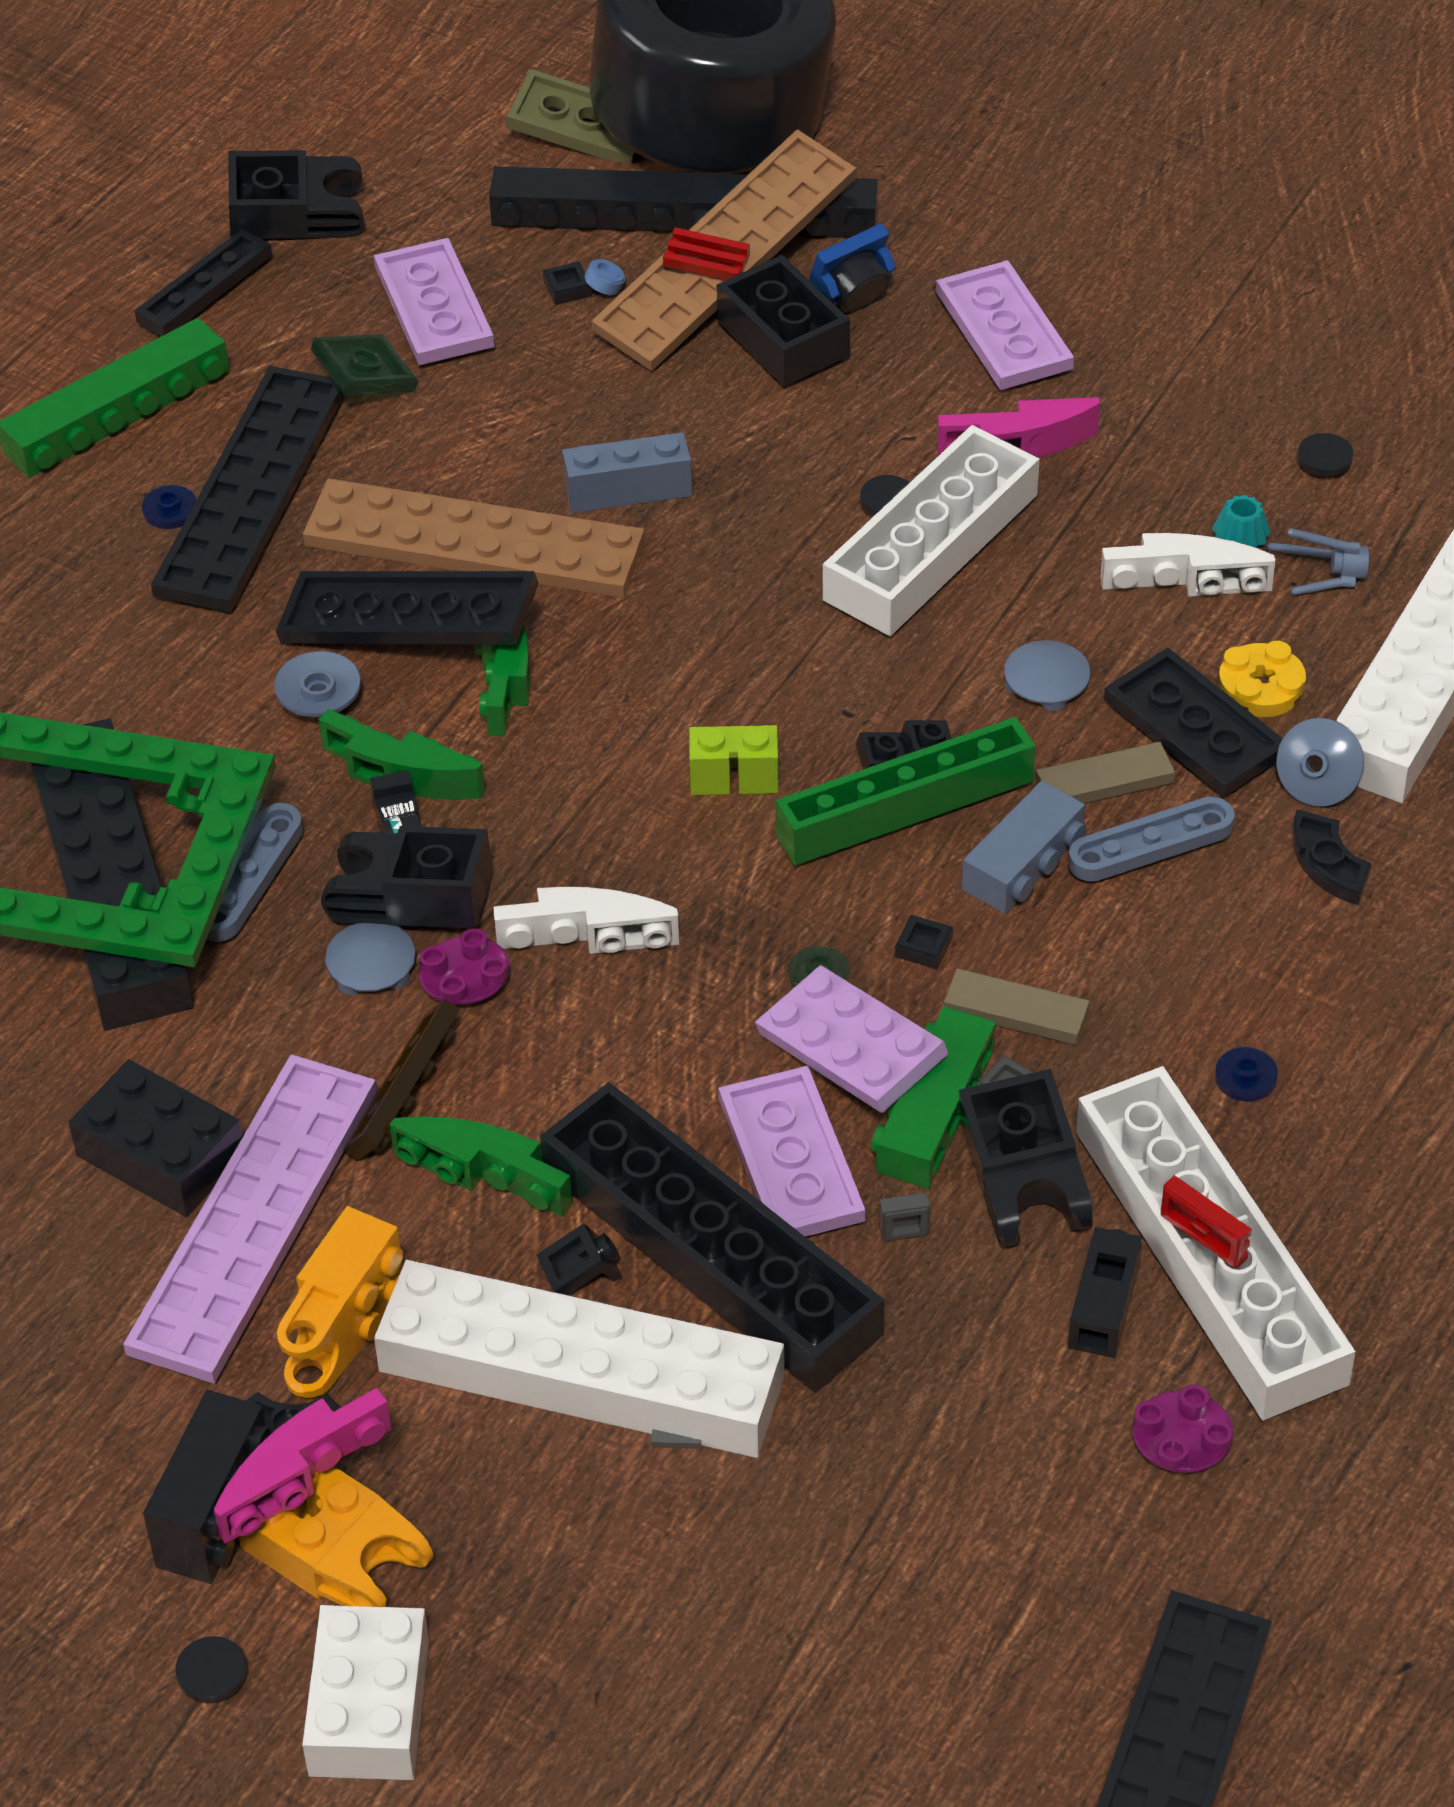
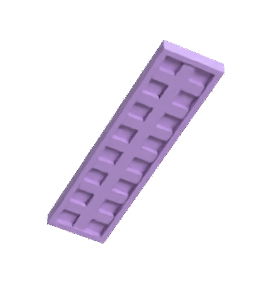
[123,1054,377,1384]

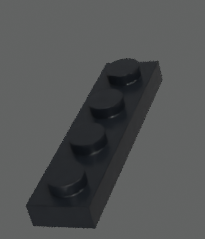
[135,229,272,336]

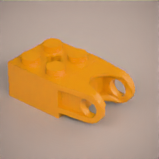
[277,1206,403,1398]
[239,1466,433,1607]

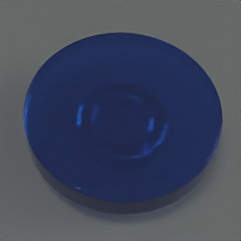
[142,485,196,529]
[1215,1047,1278,1102]

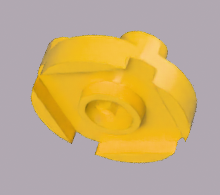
[1218,641,1306,717]

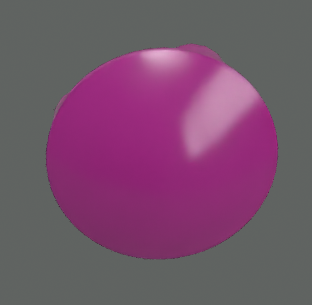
[419,929,510,1004]
[1133,1384,1234,1473]

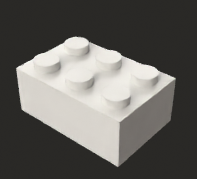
[302,1605,429,1780]

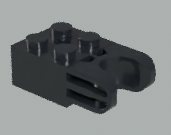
[228,150,364,239]
[321,826,493,929]
[959,1069,1093,1248]

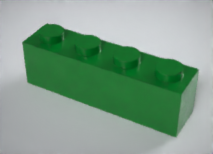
[871,1006,996,1189]

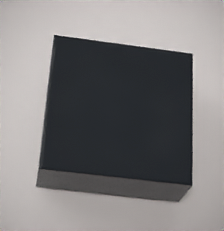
[543,262,592,305]
[895,915,953,969]

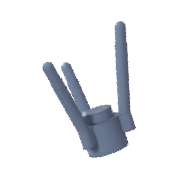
[1267,528,1369,595]

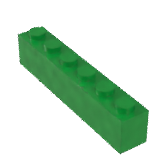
[0,318,230,478]
[775,717,1036,866]

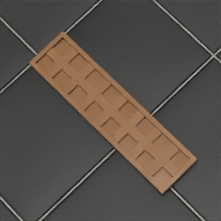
[591,129,857,371]
[303,478,645,598]

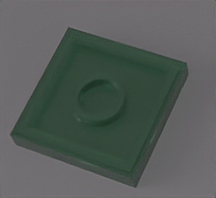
[310,334,418,396]

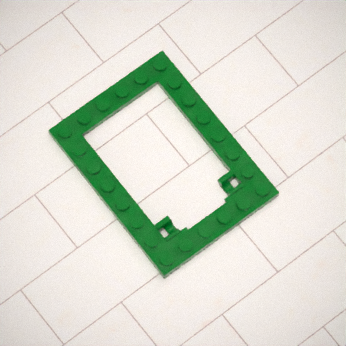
[0,712,276,967]

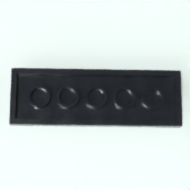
[276,571,539,645]

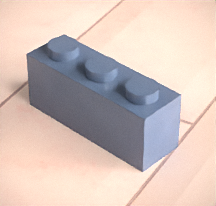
[562,432,692,513]
[962,780,1087,914]

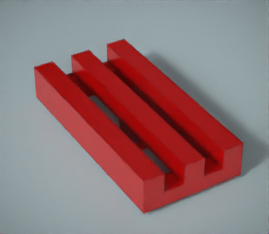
[663,227,750,280]
[1160,1175,1252,1268]

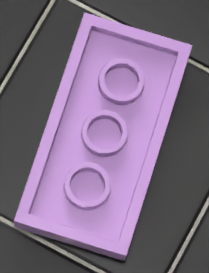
[374,238,495,366]
[936,260,1074,390]
[755,965,948,1113]
[718,1066,866,1237]

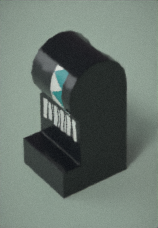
[370,770,421,833]

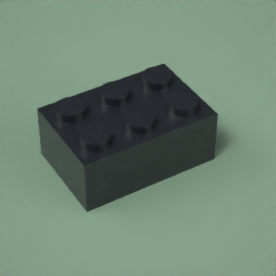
[716,255,850,386]
[68,1059,243,1218]
[143,1389,271,1584]

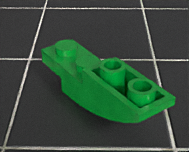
[475,625,530,737]
[318,709,485,800]
[390,1116,572,1217]

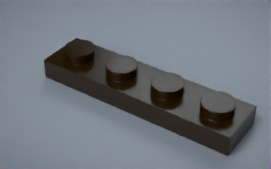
[343,998,460,1161]

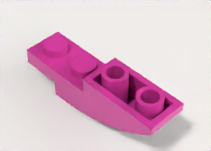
[937,397,1100,458]
[214,1388,392,1544]

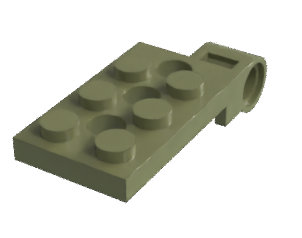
[505,69,636,163]

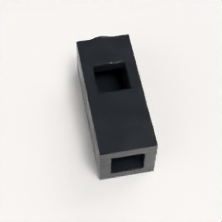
[1068,1227,1143,1359]

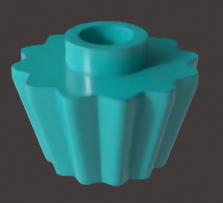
[1212,495,1270,548]

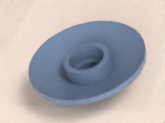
[274,651,361,717]
[1276,718,1364,806]

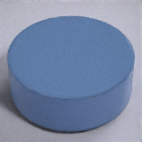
[584,259,626,295]

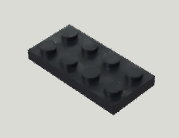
[1104,647,1283,797]

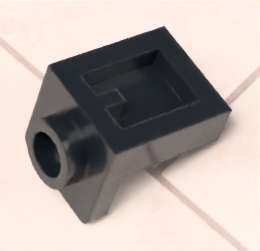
[537,1223,622,1296]

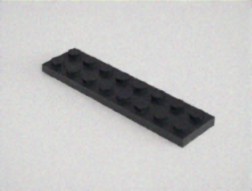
[151,366,346,612]
[1097,1590,1272,1807]

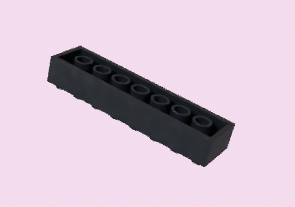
[30,718,194,1031]
[540,1082,885,1392]

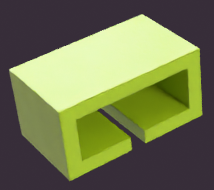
[689,725,778,795]

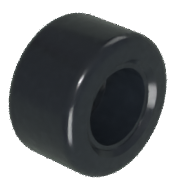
[589,0,837,174]

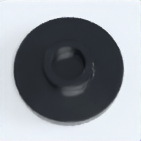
[1298,433,1353,477]
[860,475,909,516]
[176,1636,246,1703]

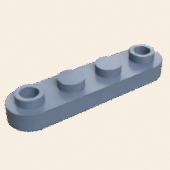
[1068,797,1235,881]
[206,803,303,942]

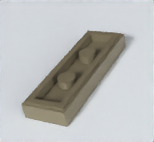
[1036,742,1176,803]
[944,968,1090,1045]

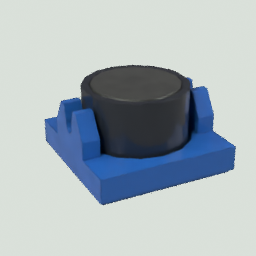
[809,224,896,313]

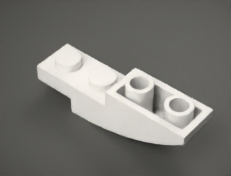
[1100,533,1275,596]
[493,887,679,954]

